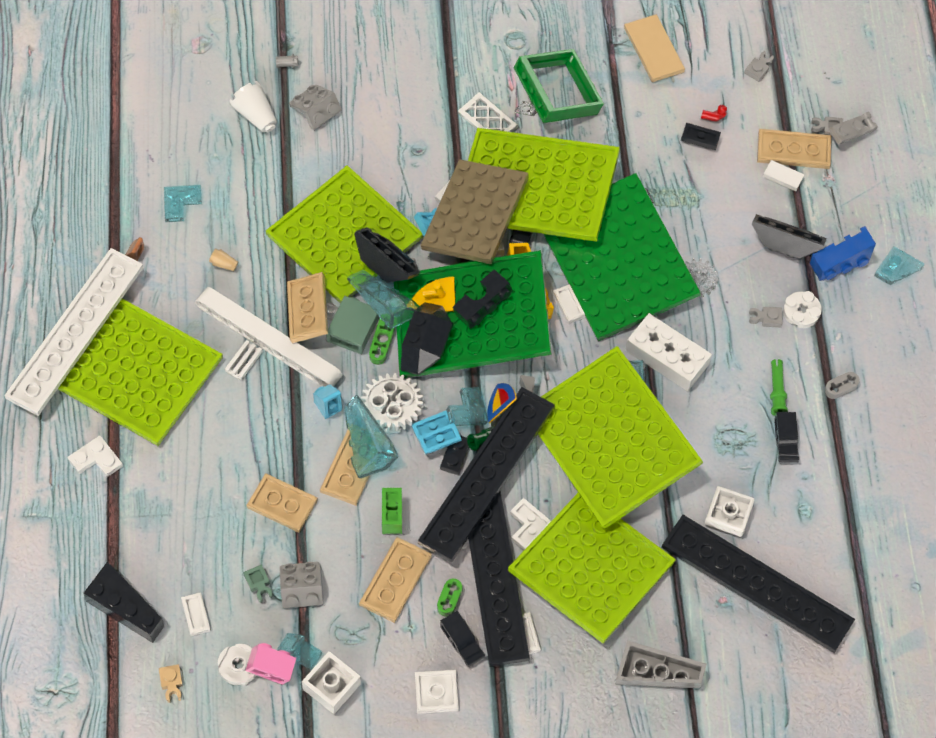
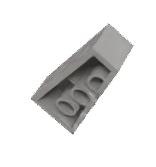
[615,640,707,688]

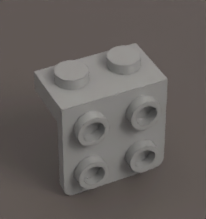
[289,85,342,130]
[280,562,323,608]

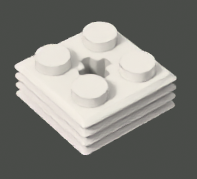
[705,486,755,537]

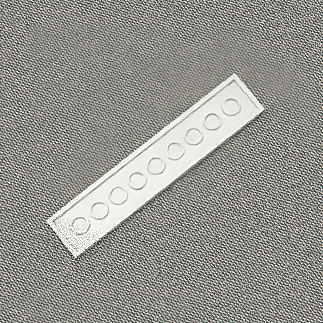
[4,248,144,416]

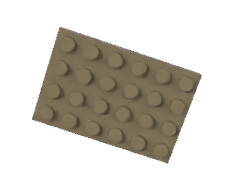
[420,159,529,264]

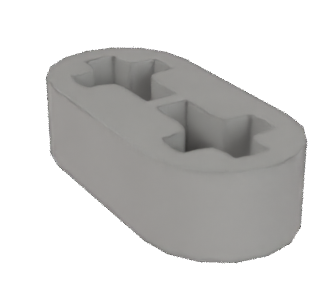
[825,372,860,399]

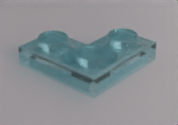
[164,185,202,222]
[446,387,488,426]

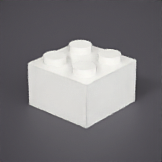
[302,651,361,714]

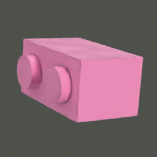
[246,643,296,685]

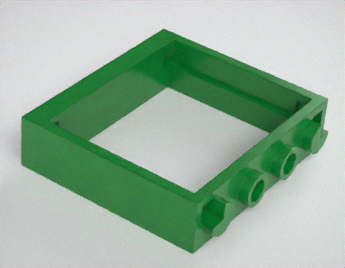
[513,49,604,123]

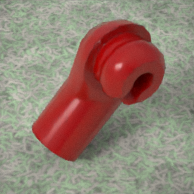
[701,105,727,122]

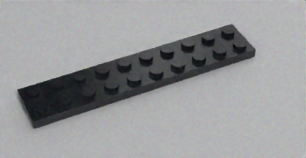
[418,387,555,563]
[468,491,530,667]
[661,514,855,653]

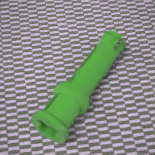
[770,359,788,416]

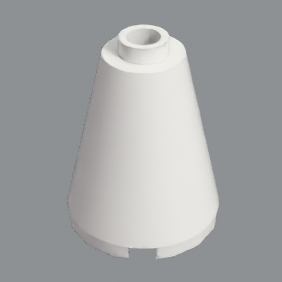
[230,81,277,133]

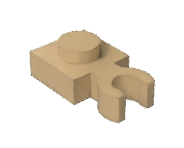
[159,664,183,703]

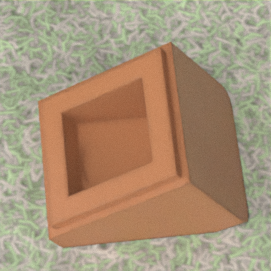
[125,237,145,261]

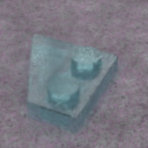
[874,246,925,285]

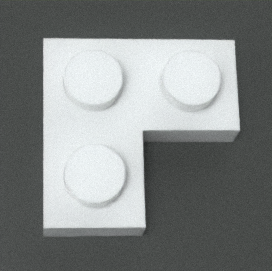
[67,436,123,477]
[510,498,551,550]

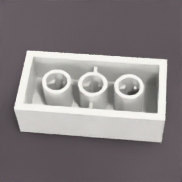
[625,313,712,391]

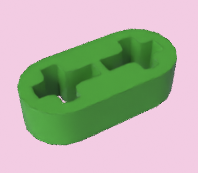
[437,579,462,617]

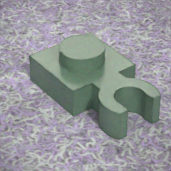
[243,564,273,603]

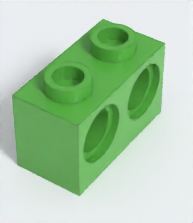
[382,488,402,534]

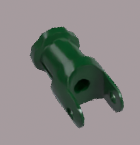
[467,426,495,451]

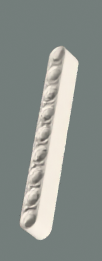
[195,287,343,387]

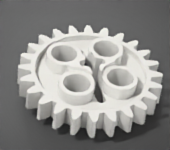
[361,373,423,432]

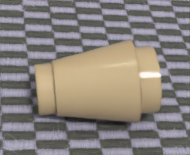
[209,248,238,272]

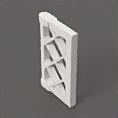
[458,92,518,132]

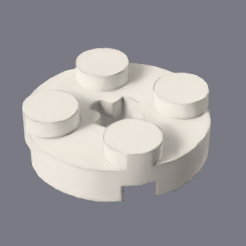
[783,291,822,328]
[218,644,256,686]

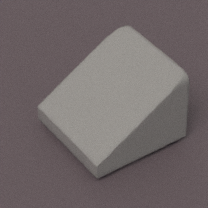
[519,375,535,392]

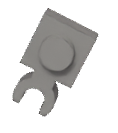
[744,51,774,82]
[811,116,843,136]
[749,307,782,328]

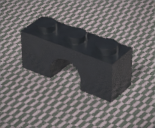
[452,269,513,329]

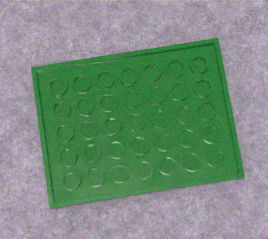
[543,173,701,342]
[394,250,552,378]

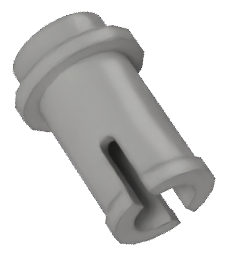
[276,54,298,68]

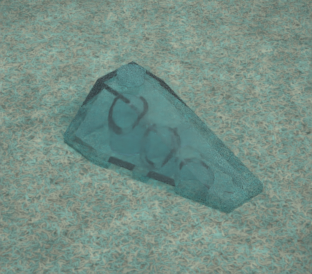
[347,270,418,329]
[344,395,399,478]

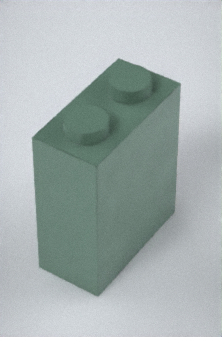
[326,296,380,355]

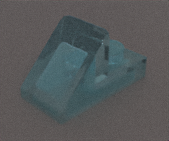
[277,633,322,670]

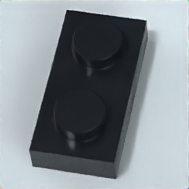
[681,123,721,151]
[440,436,469,475]

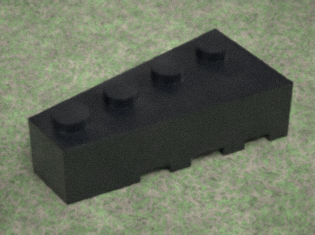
[83,561,164,643]

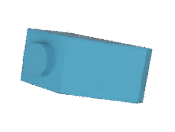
[313,384,342,419]

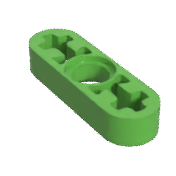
[369,313,396,365]

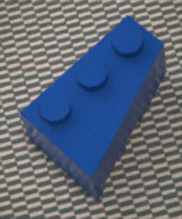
[810,226,876,281]

